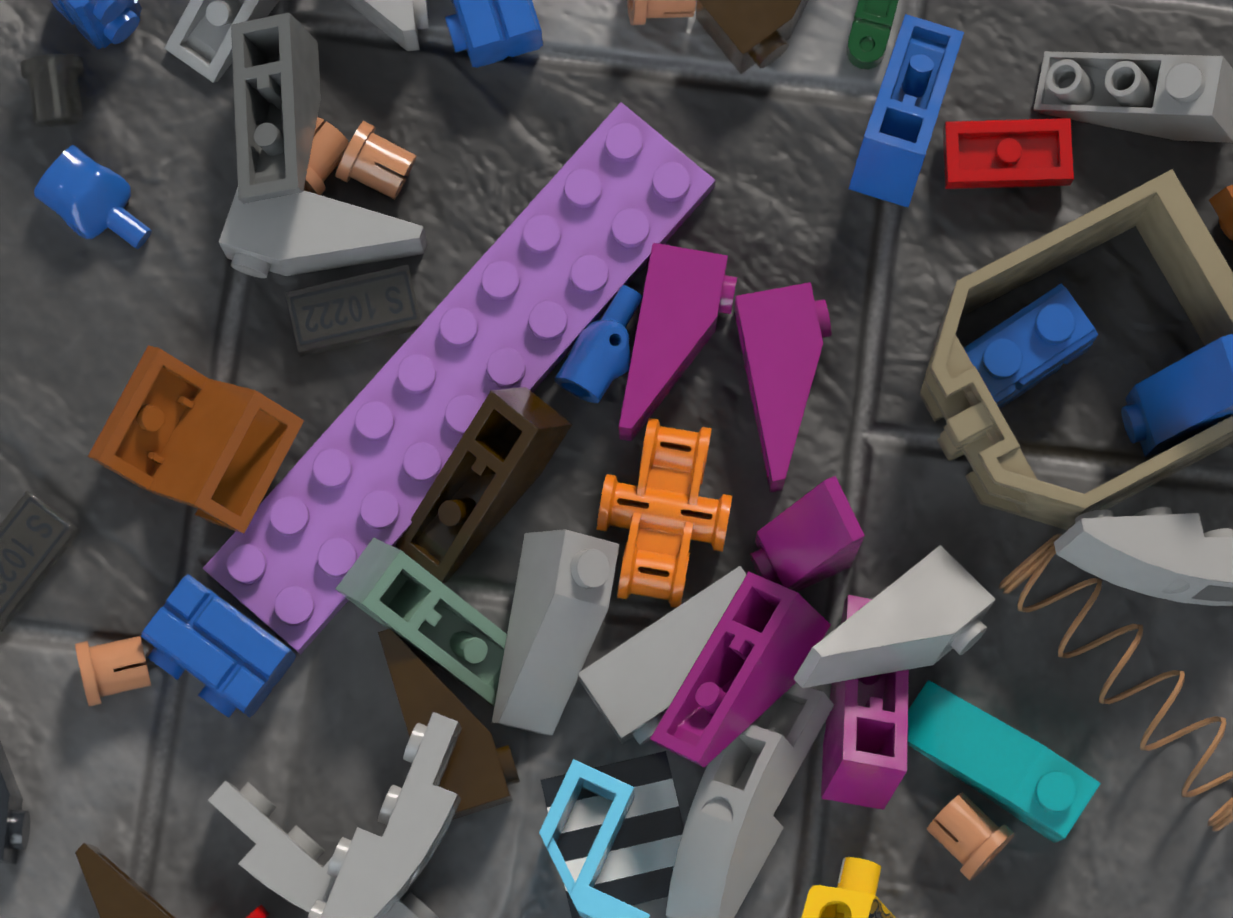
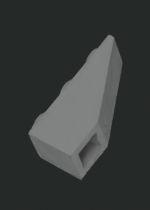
[1034,51,1233,143]

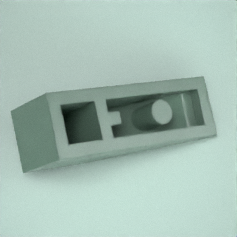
[335,537,507,707]

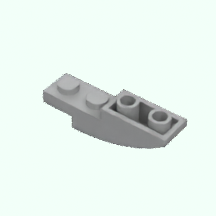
[1054,507,1233,606]
[665,683,834,918]
[307,712,462,918]
[208,781,439,918]

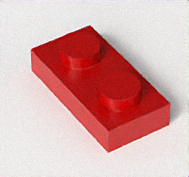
[943,118,1074,189]

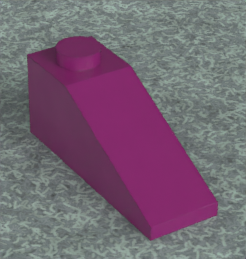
[619,243,737,441]
[734,282,832,493]
[750,476,865,592]
[650,571,831,767]
[821,595,909,810]

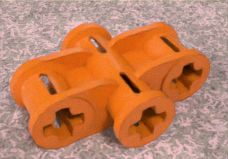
[597,418,732,608]

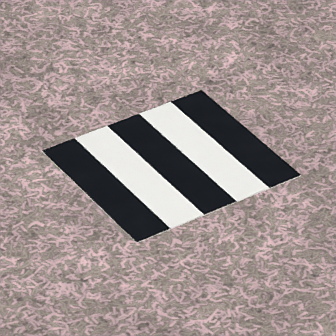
[541,751,684,918]

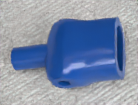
[34,145,152,249]
[554,285,643,403]

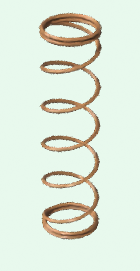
[999,534,1233,832]

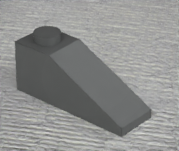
[231,12,321,204]

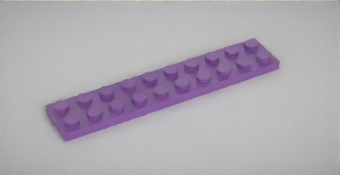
[202,102,716,655]

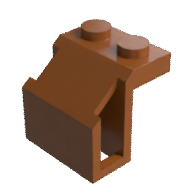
[88,345,304,534]

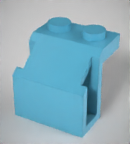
[539,759,650,918]

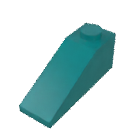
[907,680,1101,843]

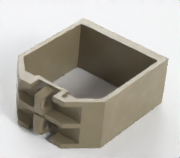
[919,169,1233,530]

